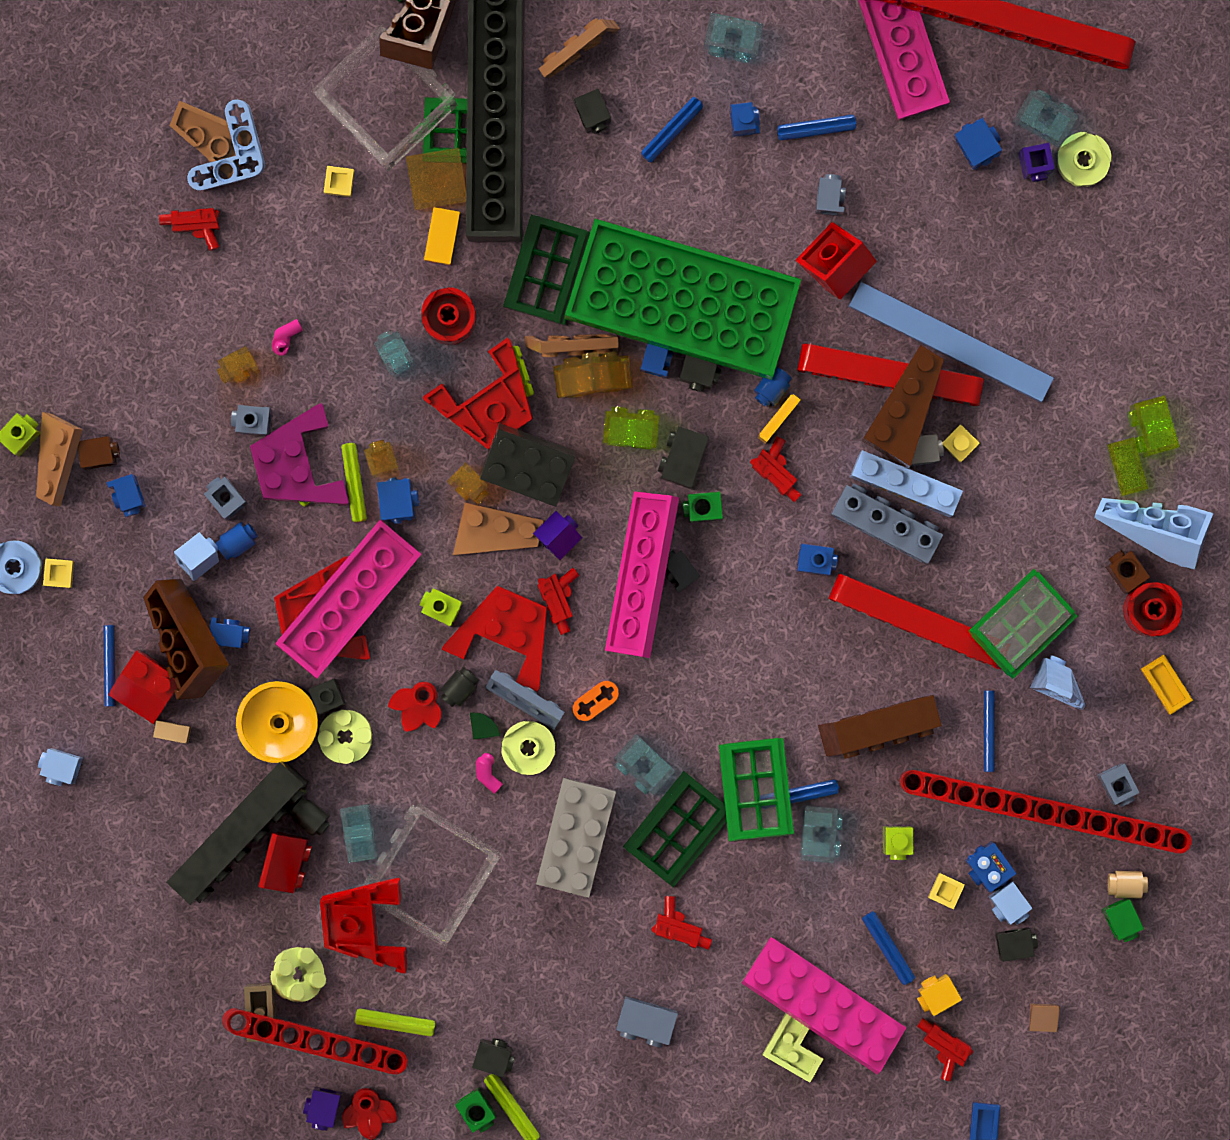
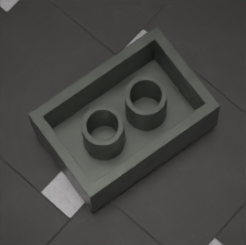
[480,423,575,507]

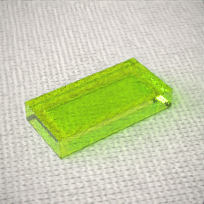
[1107,437,1148,497]

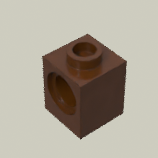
[78,436,120,470]
[1105,550,1150,593]

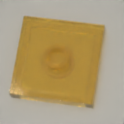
[406,147,466,210]

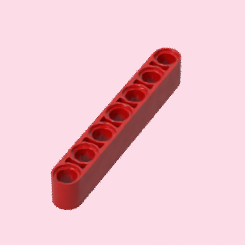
[797,344,984,406]
[828,574,1011,670]
[222,1008,408,1075]

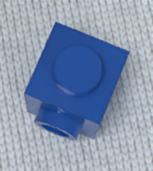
[796,544,838,576]

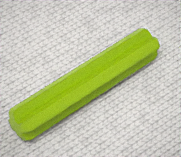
[341,443,367,523]
[355,1008,435,1036]
[484,1074,540,1140]

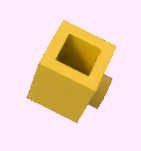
[917,974,962,1016]

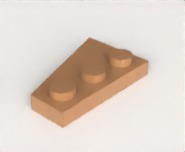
[539,18,620,78]
[169,101,252,178]
[525,334,618,357]
[36,412,82,506]
[453,503,544,556]

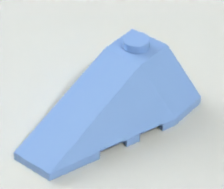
[1095,498,1213,569]
[1030,655,1085,710]

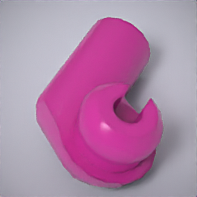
[272,319,303,356]
[475,753,503,794]

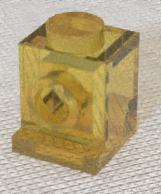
[217,346,261,384]
[446,462,489,505]

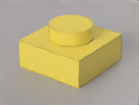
[324,166,355,197]
[942,424,979,463]
[43,559,74,588]
[928,873,965,909]

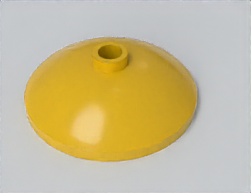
[236,681,318,763]

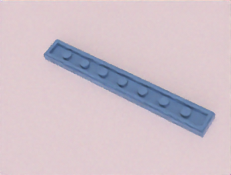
[848,282,1054,403]

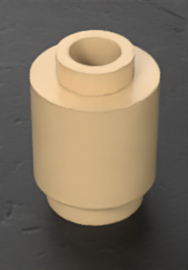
[1108,871,1148,898]

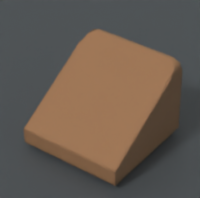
[1029,1004,1060,1032]

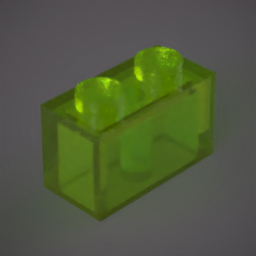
[1127,395,1180,458]
[602,407,659,450]

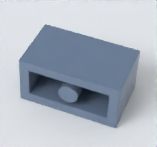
[616,996,678,1048]

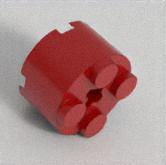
[421,287,477,345]
[1123,582,1182,637]

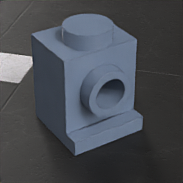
[815,174,846,216]
[231,405,272,436]
[204,477,248,520]
[1097,763,1139,807]

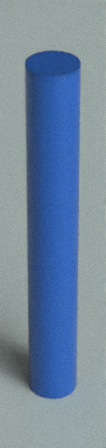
[103,625,115,706]
[984,691,995,772]

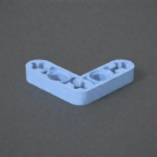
[187,99,265,190]

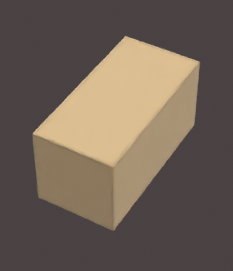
[153,720,191,744]

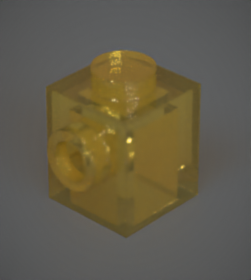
[364,440,400,478]

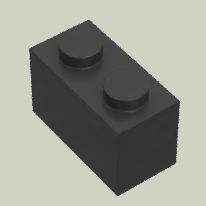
[658,426,709,489]

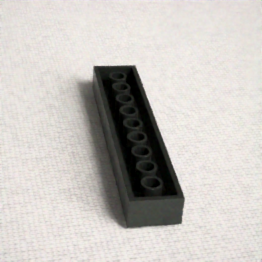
[466,0,525,242]

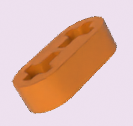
[573,681,619,721]

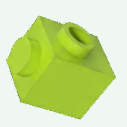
[0,413,41,457]
[419,588,463,627]
[883,826,913,860]

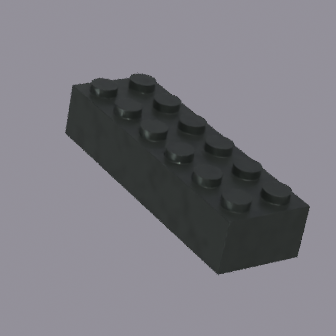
[166,761,308,905]

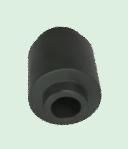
[440,666,480,707]
[289,797,330,837]

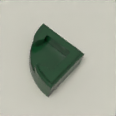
[470,712,500,740]

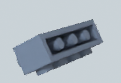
[830,484,943,565]

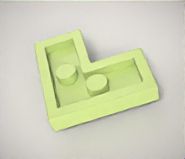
[762,1013,823,1082]

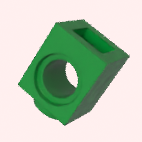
[683,492,723,523]
[1102,898,1144,942]
[455,1087,496,1133]

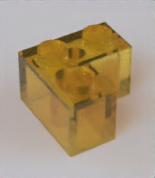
[553,352,633,398]

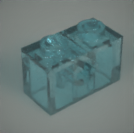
[703,13,763,63]
[1012,90,1078,148]
[374,330,416,378]
[614,734,676,795]
[340,803,378,863]
[800,805,843,863]

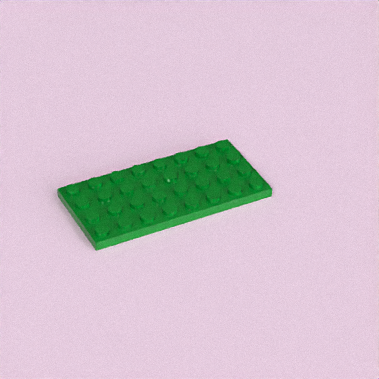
[564,219,801,380]

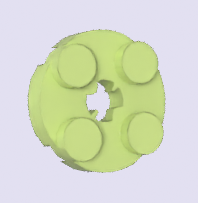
[1057,132,1111,187]
[318,710,373,764]
[502,721,555,775]
[271,947,326,1002]

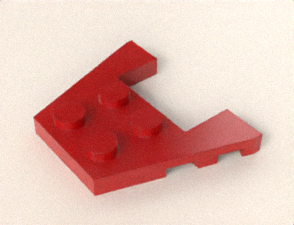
[422,337,533,450]
[274,556,370,660]
[441,586,547,692]
[320,878,408,974]

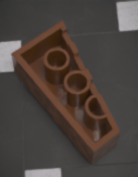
[379,0,457,70]
[862,345,944,468]
[143,579,229,700]
[818,695,942,759]

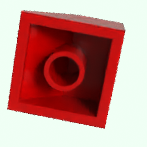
[795,222,877,300]
[108,650,177,724]
[258,831,312,893]

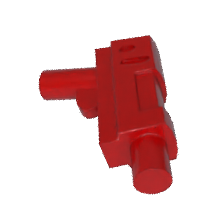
[159,208,220,251]
[750,436,801,502]
[537,568,580,635]
[651,896,712,950]
[917,1018,973,1082]

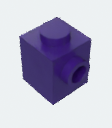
[1018,143,1055,182]
[533,511,583,560]
[303,1087,342,1131]

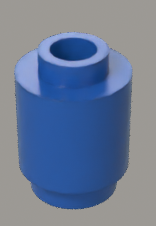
[754,366,792,408]
[216,522,258,560]

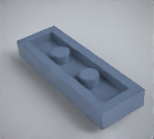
[485,670,565,730]

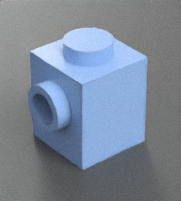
[174,532,219,581]
[38,748,83,786]
[988,881,1032,925]

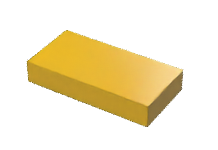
[424,207,460,266]
[758,394,800,444]
[1140,655,1193,715]

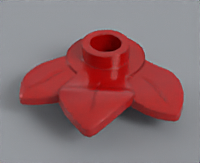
[388,682,441,732]
[342,1088,397,1140]

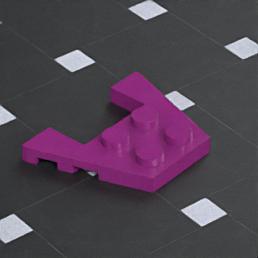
[250,403,349,506]

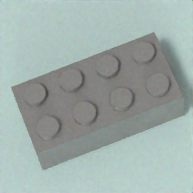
[536,778,616,898]

